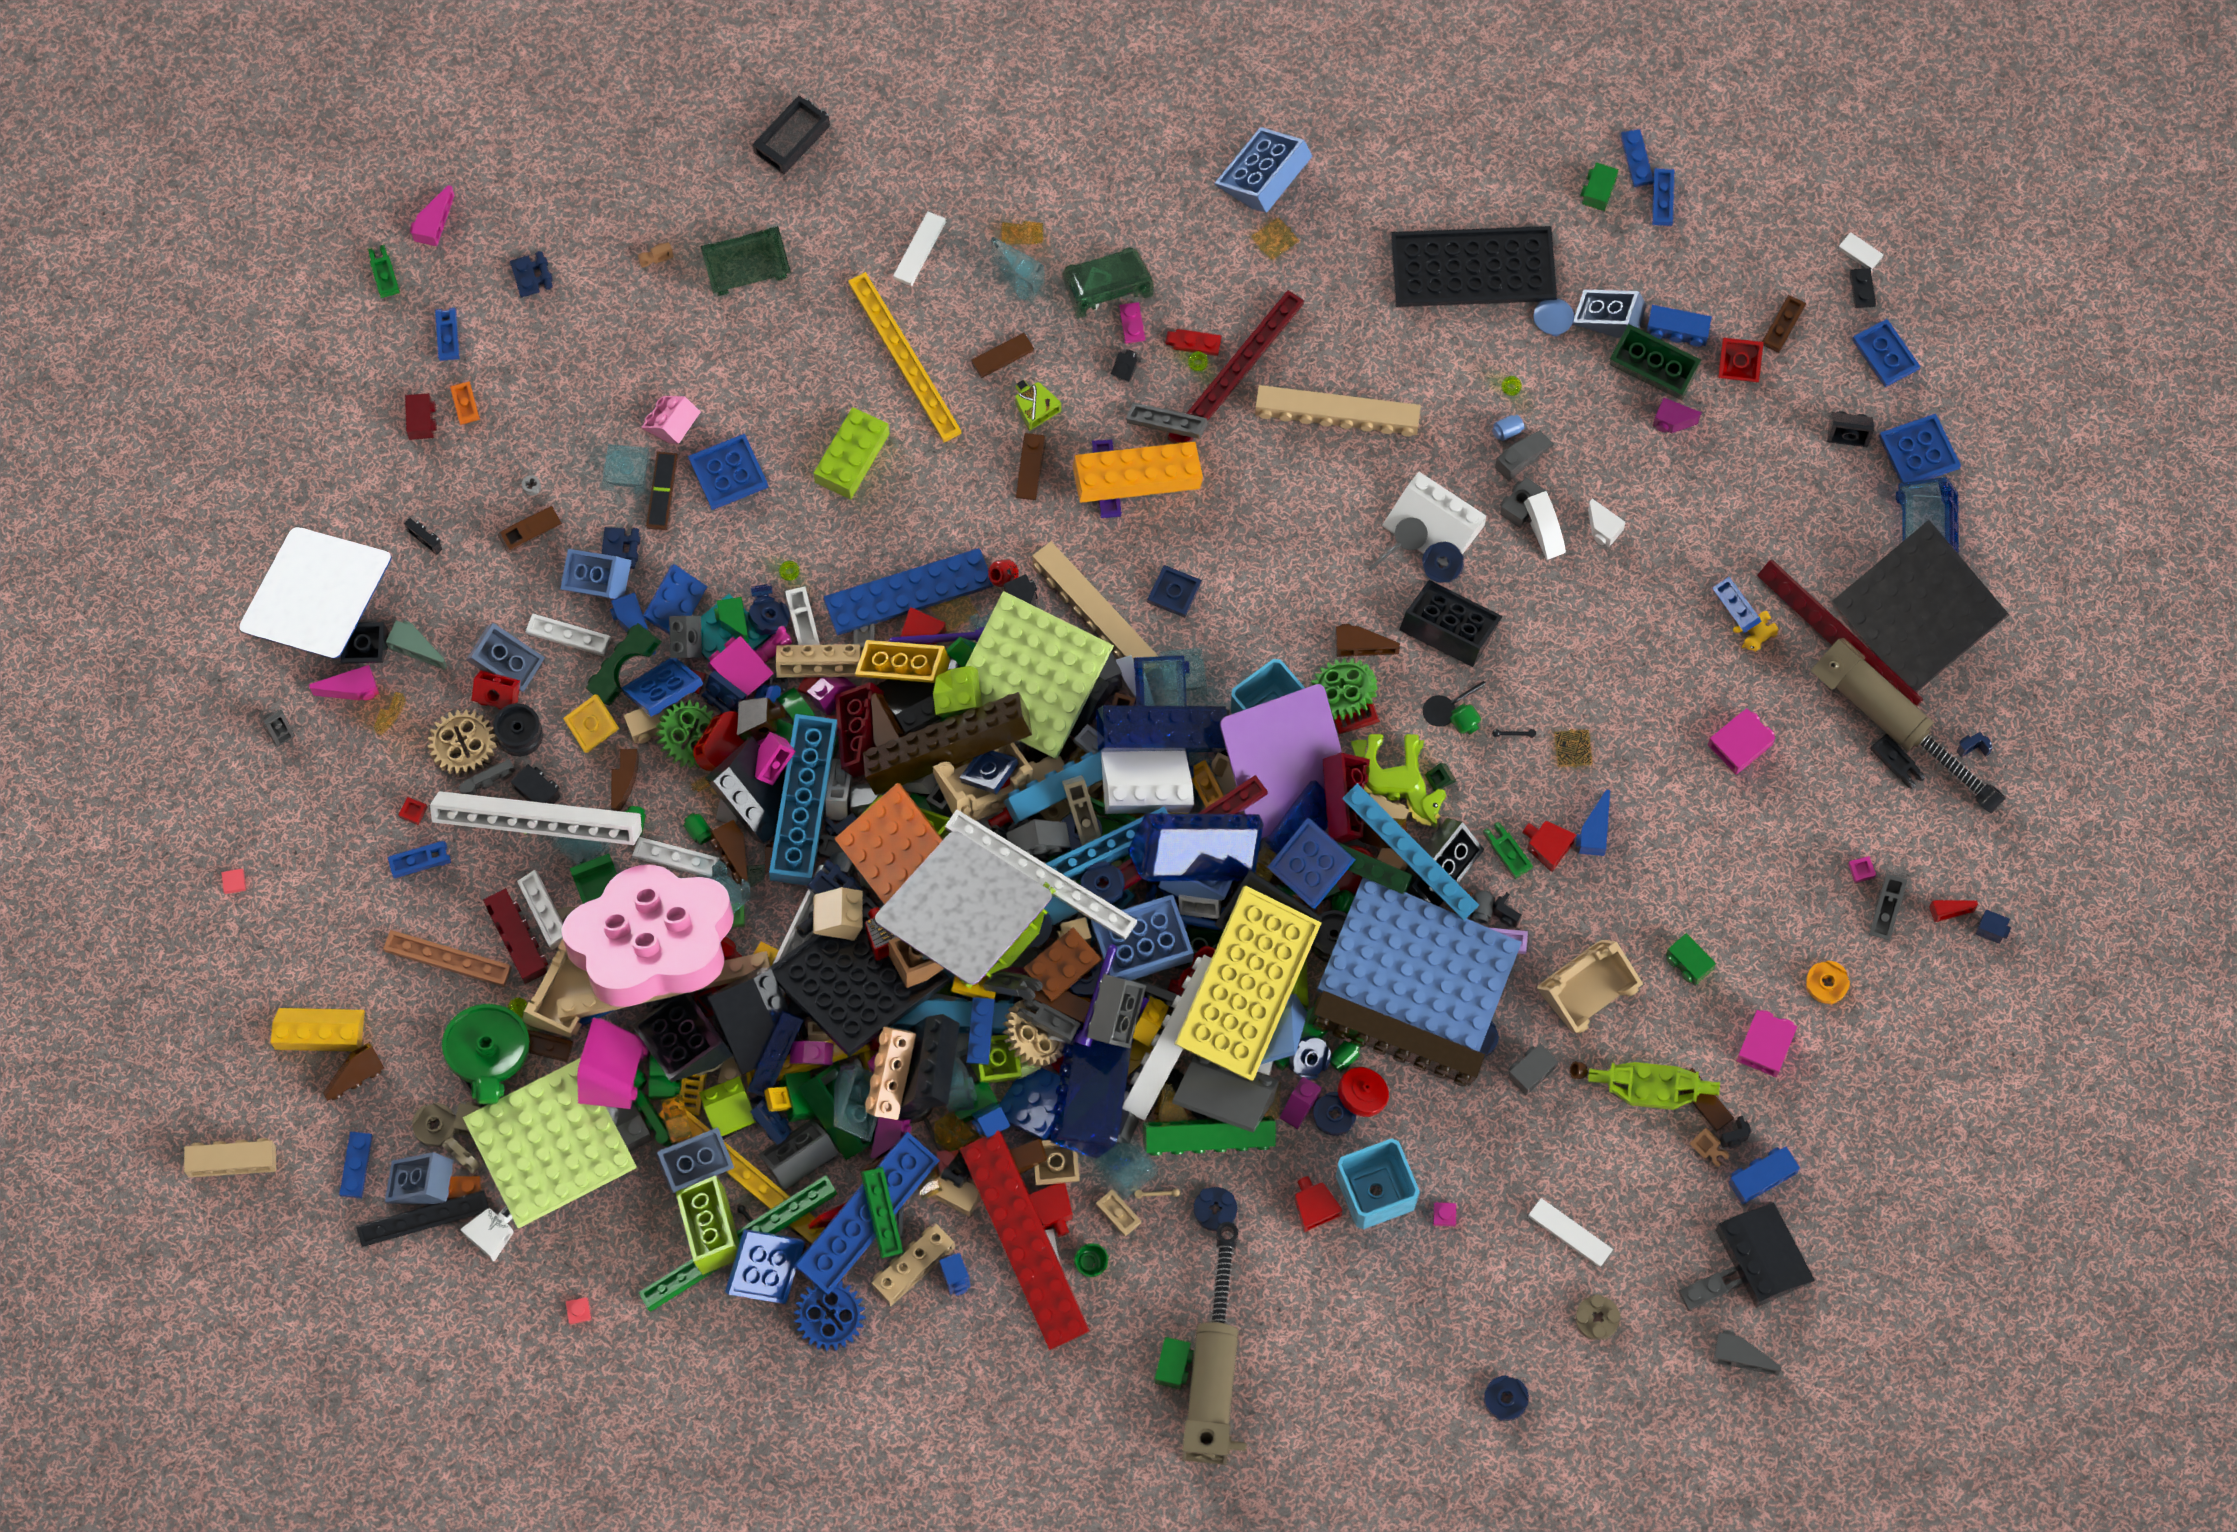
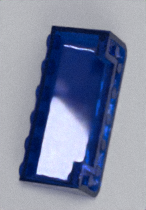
[1128,814,1264,881]
[1050,1023,1133,1159]

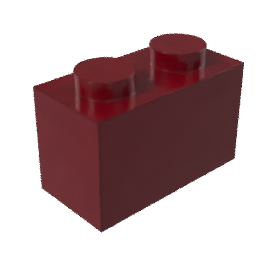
[405,393,437,440]

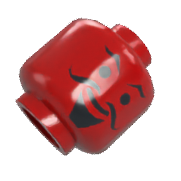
[988,559,1019,587]

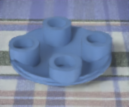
[1533,299,1574,336]

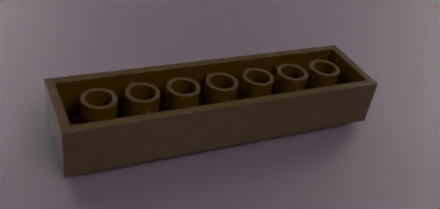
[863,692,1032,796]
[1308,990,1485,1087]

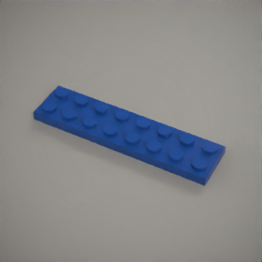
[823,548,994,636]
[794,1132,940,1295]

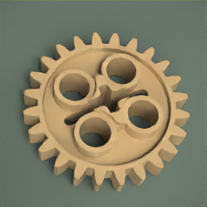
[428,709,497,776]
[1003,999,1066,1068]

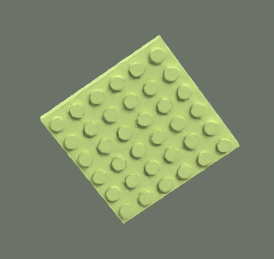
[966,591,1114,759]
[463,1058,637,1228]

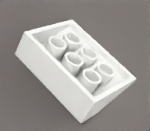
[1382,472,1486,567]
[1101,751,1194,814]

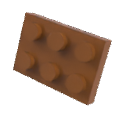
[1023,927,1102,1002]

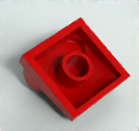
[1718,337,1764,383]

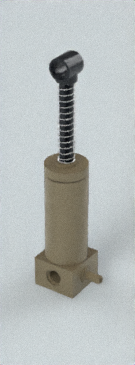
[1810,638,2006,814]
[1182,1222,1247,1465]

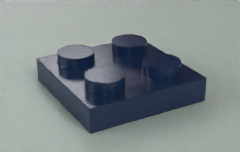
[1147,565,1202,618]
[959,750,1019,794]

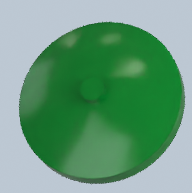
[442,1004,530,1083]

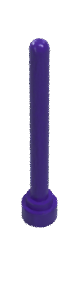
[888,627,985,644]
[1074,944,1117,1047]

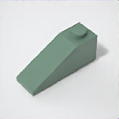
[386,620,447,670]

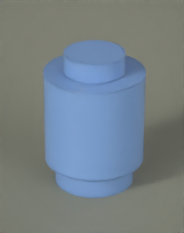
[1492,415,1524,441]

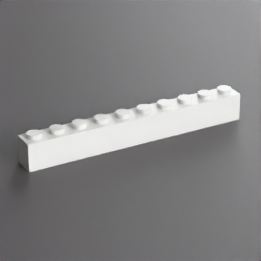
[430,791,642,845]

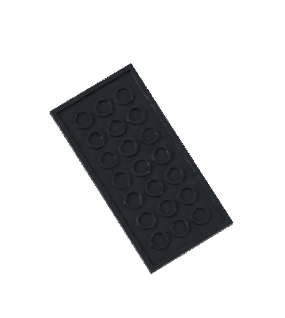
[1391,226,1557,307]

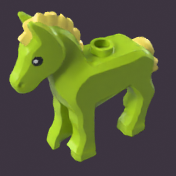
[1351,734,1446,828]

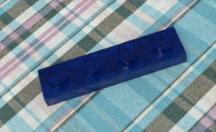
[747,1010,803,1098]

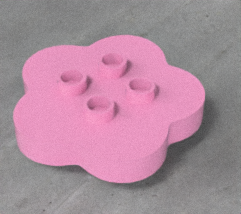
[562,865,734,1007]

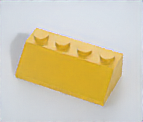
[855,640,950,683]
[270,1008,365,1052]

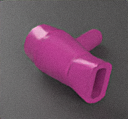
[754,626,792,663]

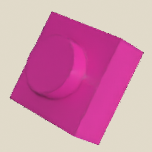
[1848,856,1876,883]
[1433,1202,1456,1226]

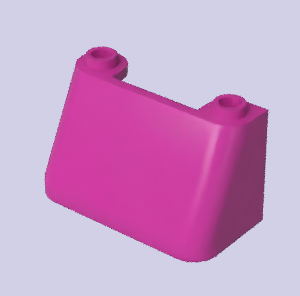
[577,1018,649,1109]

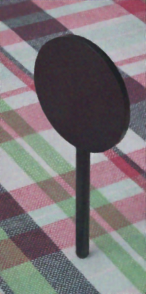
[1423,681,1486,727]

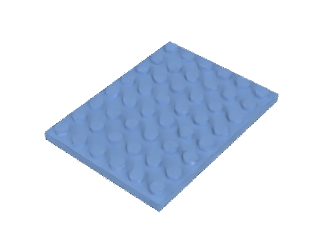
[1316,877,1522,1052]

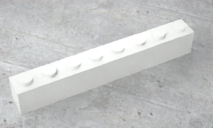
[1120,955,1212,1121]

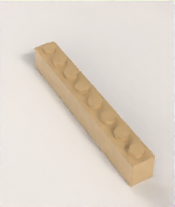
[1255,385,1421,437]
[1032,541,1159,675]

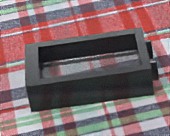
[752,95,830,175]

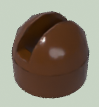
[1570,1061,1588,1079]

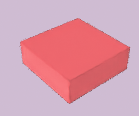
[221,869,246,894]

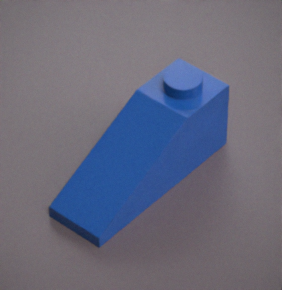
[610,592,656,655]
[1575,790,1610,856]

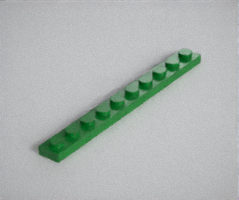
[638,1175,838,1312]

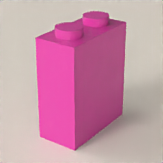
[707,636,774,697]
[1708,708,1776,775]
[1736,1010,1798,1077]

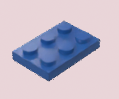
[1852,319,1920,387]
[643,564,708,635]

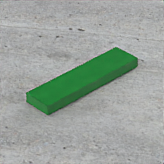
[860,1167,903,1258]

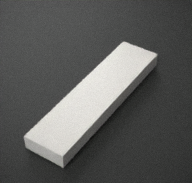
[893,212,946,287]
[525,613,611,657]
[632,837,720,879]
[517,870,563,950]
[1528,1198,1613,1268]

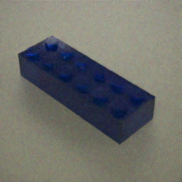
[1096,705,1226,752]

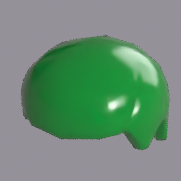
[1074,1243,1109,1277]

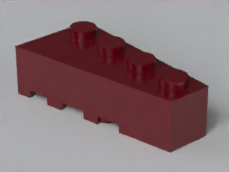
[835,682,884,778]
[1323,752,1370,843]
[483,888,549,984]

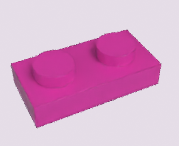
[1119,302,1145,344]

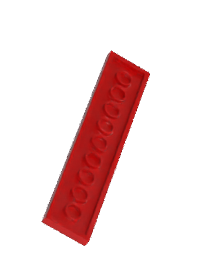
[960,1130,1091,1350]

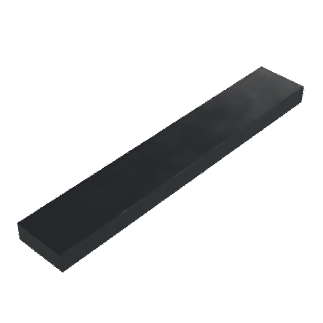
[356,1190,489,1247]

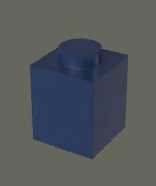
[1975,909,2011,944]

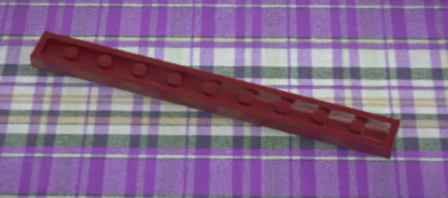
[1168,290,1304,444]
[1757,560,1924,707]
[1097,775,1268,891]

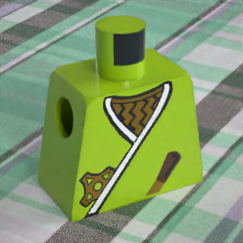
[1015,380,1061,431]

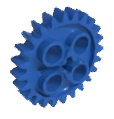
[794,1281,866,1352]

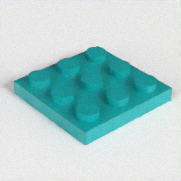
[701,594,770,662]

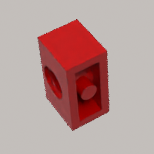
[471,670,520,710]

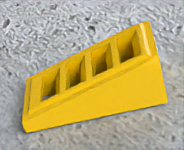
[679,1073,707,1116]

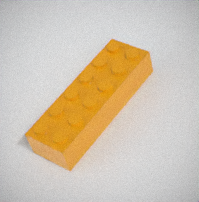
[1073,441,1203,503]

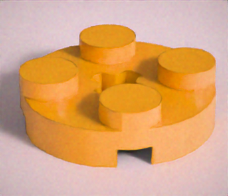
[1806,961,1850,1004]

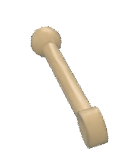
[1134,1188,1180,1199]

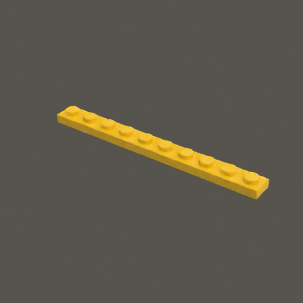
[848,272,962,443]
[658,1099,825,1244]

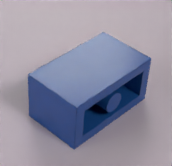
[971,1102,1010,1138]
[939,1253,971,1296]

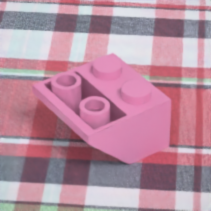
[641,396,700,444]

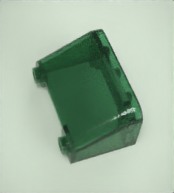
[700,226,791,296]
[1062,247,1154,319]

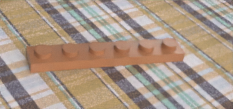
[383,930,512,987]

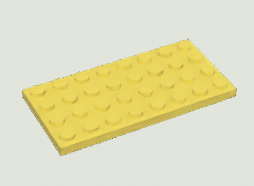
[1174,886,1321,1081]

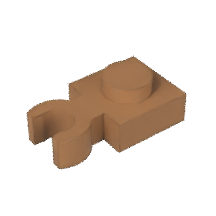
[638,242,674,268]
[1690,1127,1730,1167]

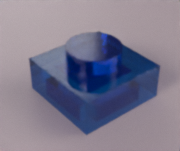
[751,583,773,598]

